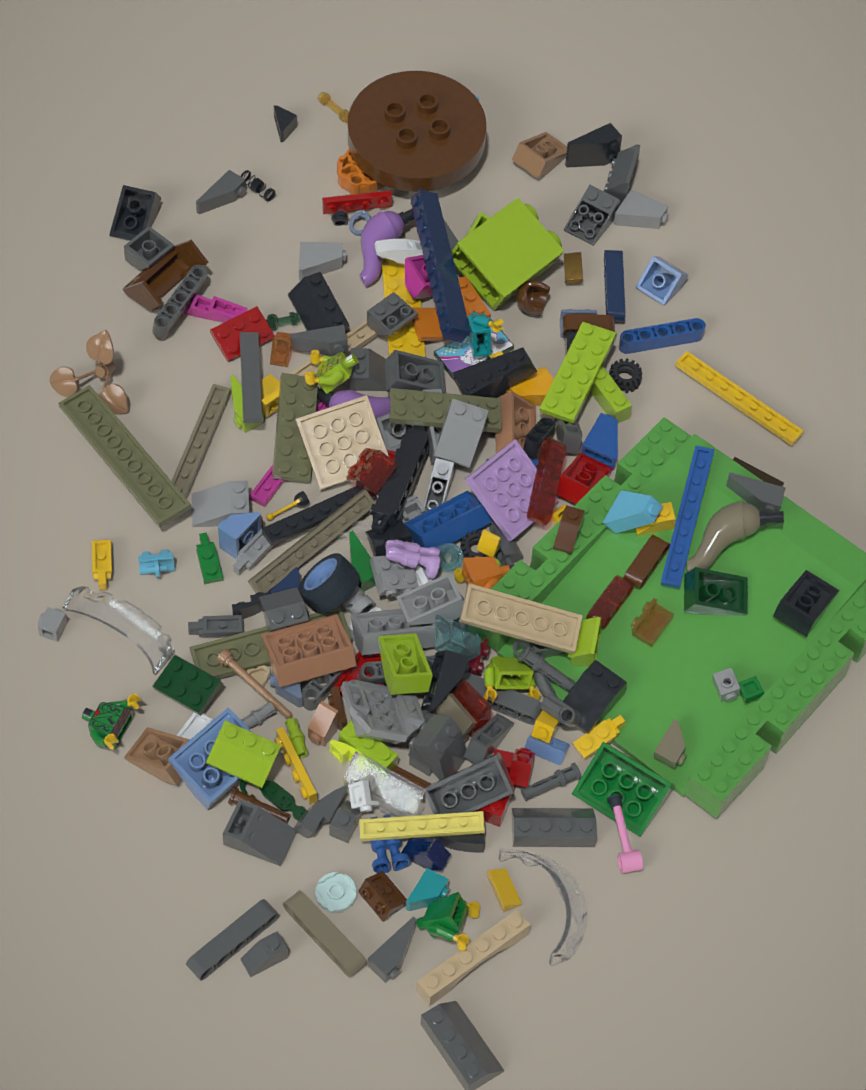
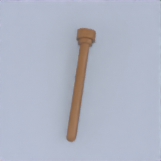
[216,648,292,719]

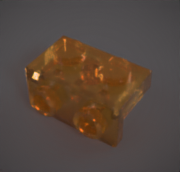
[631,598,674,647]

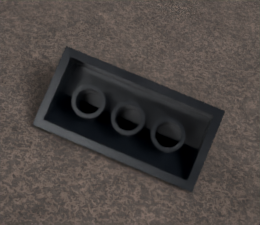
[288,272,349,334]

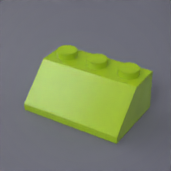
[206,720,281,788]

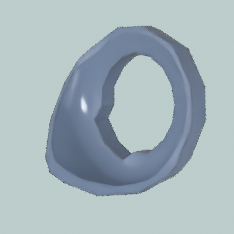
[349,210,371,236]

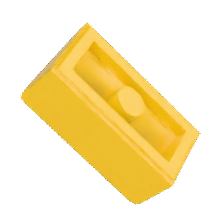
[487,868,522,912]

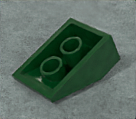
[684,567,748,616]

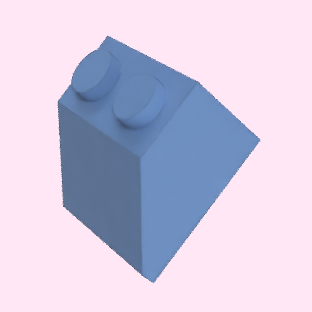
[636,256,688,305]
[218,512,261,559]

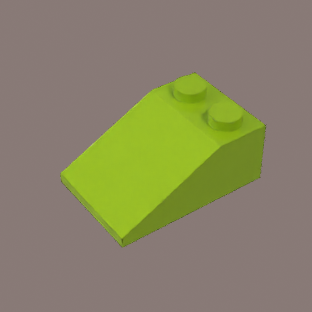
[378,633,433,695]

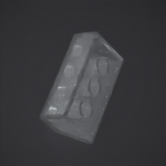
[343,751,426,817]

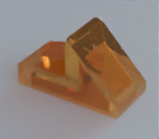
[270,332,292,367]

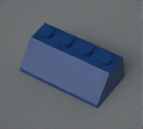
[404,491,492,549]

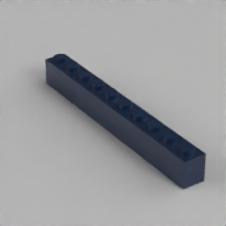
[411,189,471,343]

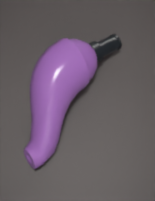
[359,208,415,287]
[317,387,389,419]

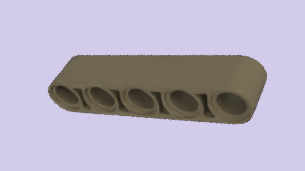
[283,890,367,977]

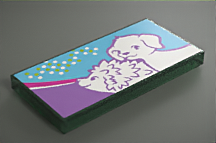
[434,321,514,380]

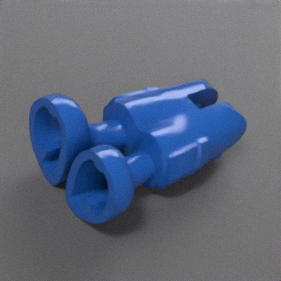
[370,814,411,873]

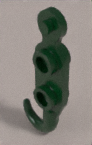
[240,780,306,820]

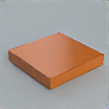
[412,307,450,341]

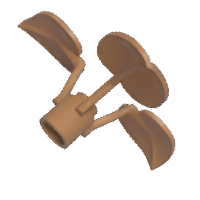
[50,330,129,414]

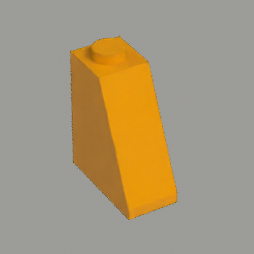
[505,366,554,406]

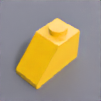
[635,502,676,536]

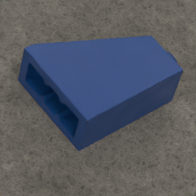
[581,413,618,470]

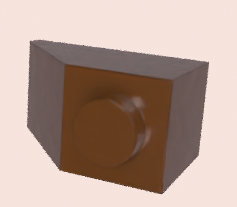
[553,505,585,554]

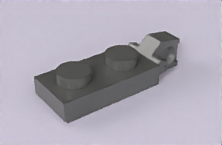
[188,615,243,637]

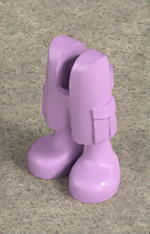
[385,539,440,579]

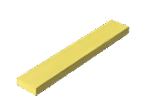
[359,811,485,841]

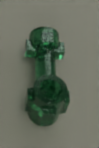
[266,312,300,331]

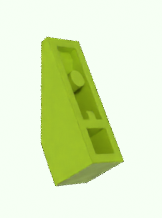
[230,375,264,433]

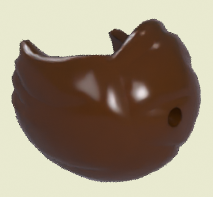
[517,281,550,315]

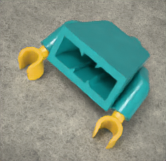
[467,312,504,358]

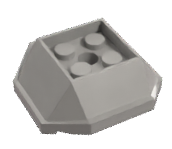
[341,680,425,744]

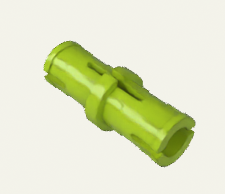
[285,718,309,759]

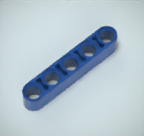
[618,318,706,354]

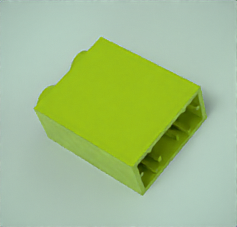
[451,197,564,311]

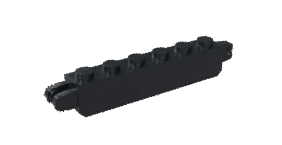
[370,425,430,534]

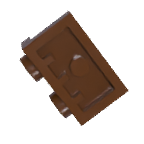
[358,871,407,922]

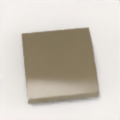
[434,693,477,742]

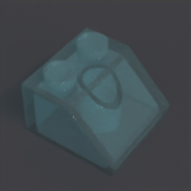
[435,614,481,662]

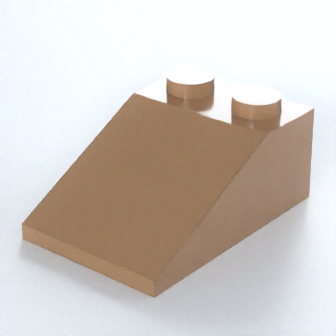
[512,132,567,178]
[124,727,190,786]

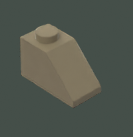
[654,719,687,770]

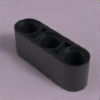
[523,418,556,458]

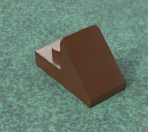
[327,686,346,730]

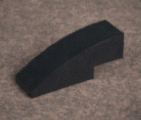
[423,833,485,853]

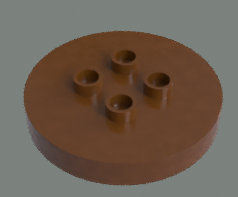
[348,71,486,192]

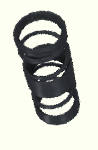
[241,170,276,202]

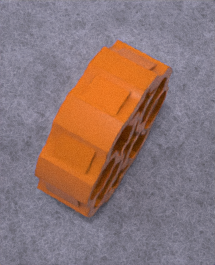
[337,149,385,195]

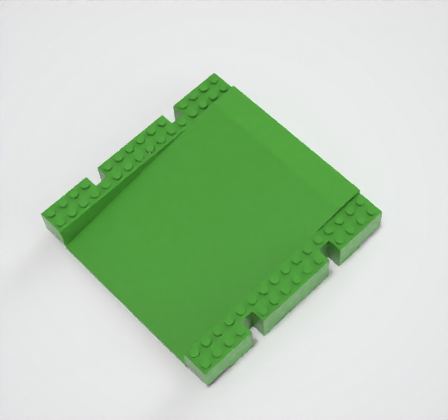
[468,417,866,819]

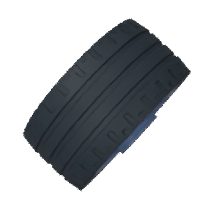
[299,553,360,614]

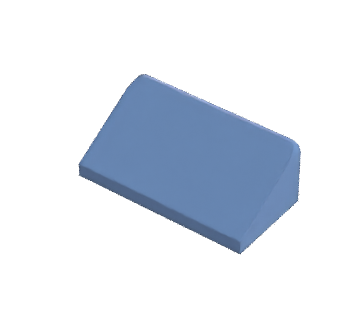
[525,732,570,765]

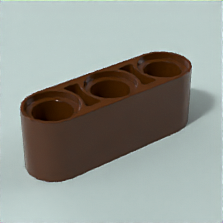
[562,314,615,337]
[623,534,670,589]

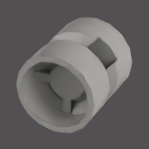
[341,586,376,614]

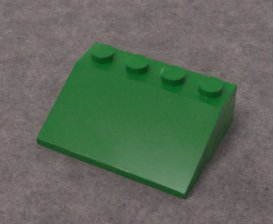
[572,742,675,837]

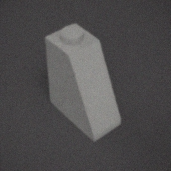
[614,190,669,229]
[299,242,346,281]

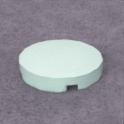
[315,872,357,913]

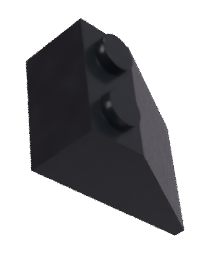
[565,123,622,168]
[109,185,161,241]
[773,570,840,637]
[421,650,469,710]
[563,659,627,734]

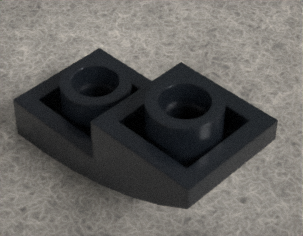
[232,592,270,619]

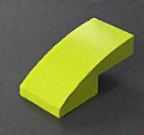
[329,740,369,773]

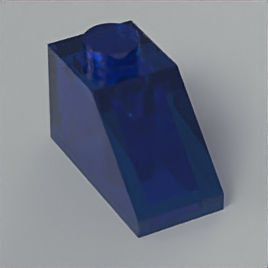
[401,838,451,871]

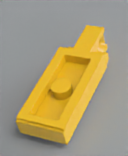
[91,540,112,590]
[573,715,626,760]

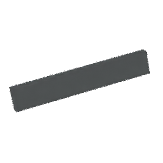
[240,332,262,423]

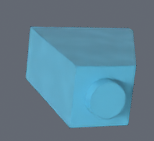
[602,490,663,533]

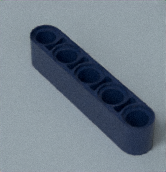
[604,250,626,323]

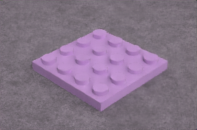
[464,439,559,541]

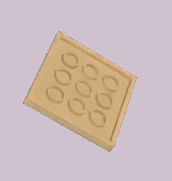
[296,395,391,490]

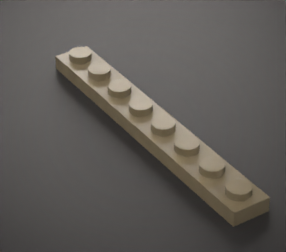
[172,384,231,498]
[248,490,375,593]

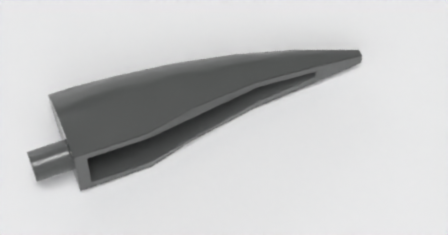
[488,516,524,569]

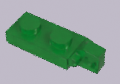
[196,532,223,584]

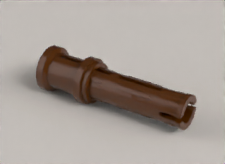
[228,787,291,824]

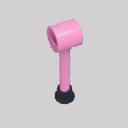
[607,794,643,874]

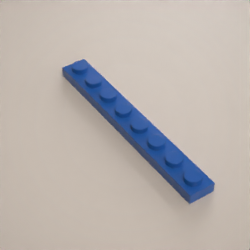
[661,446,714,589]

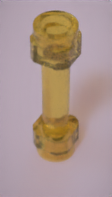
[317,92,349,123]

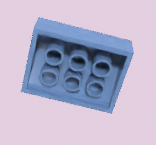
[168,707,252,810]

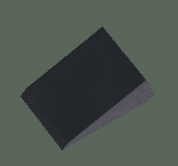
[273,105,297,142]

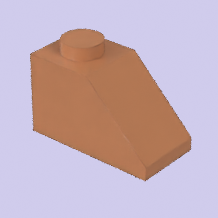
[308,701,338,747]

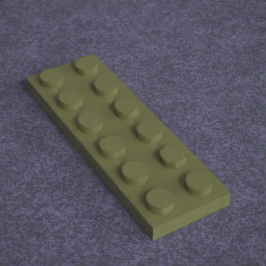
[272,372,318,484]
[389,388,502,433]

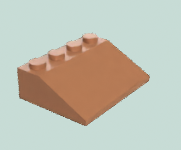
[261,614,356,687]

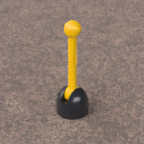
[266,491,310,521]

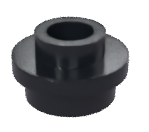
[331,211,349,226]

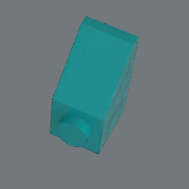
[406,868,450,911]

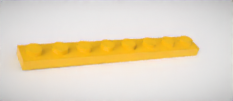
[675,351,804,446]

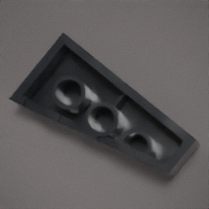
[452,347,537,398]

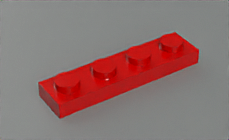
[322,190,392,214]

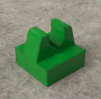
[738,676,764,703]

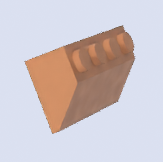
[495,391,537,459]

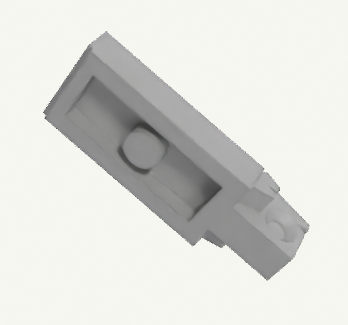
[233,529,274,575]

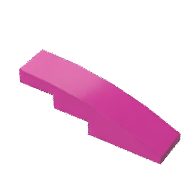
[179,294,248,322]

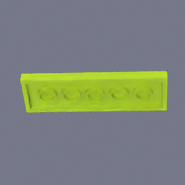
[539,322,617,424]

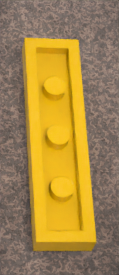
[274,727,317,805]

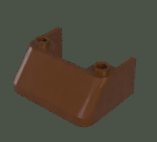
[122,240,209,310]

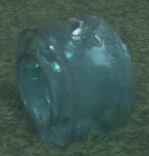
[437,543,463,570]

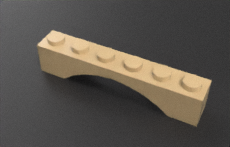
[416,909,530,1007]

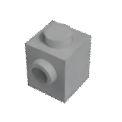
[38,607,67,642]
[712,668,740,702]

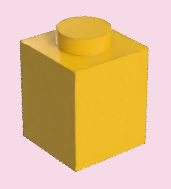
[531,710,560,744]

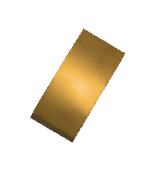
[564,252,583,284]

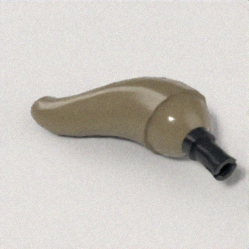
[687,501,784,572]

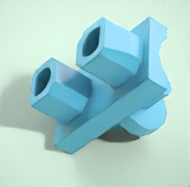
[138,549,175,577]

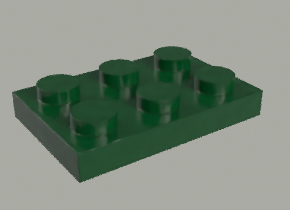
[152,655,223,716]

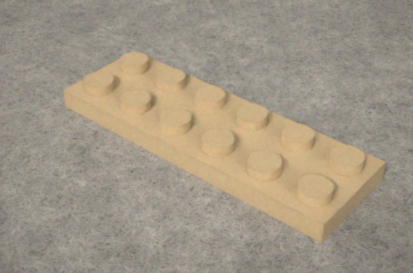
[459,583,583,654]

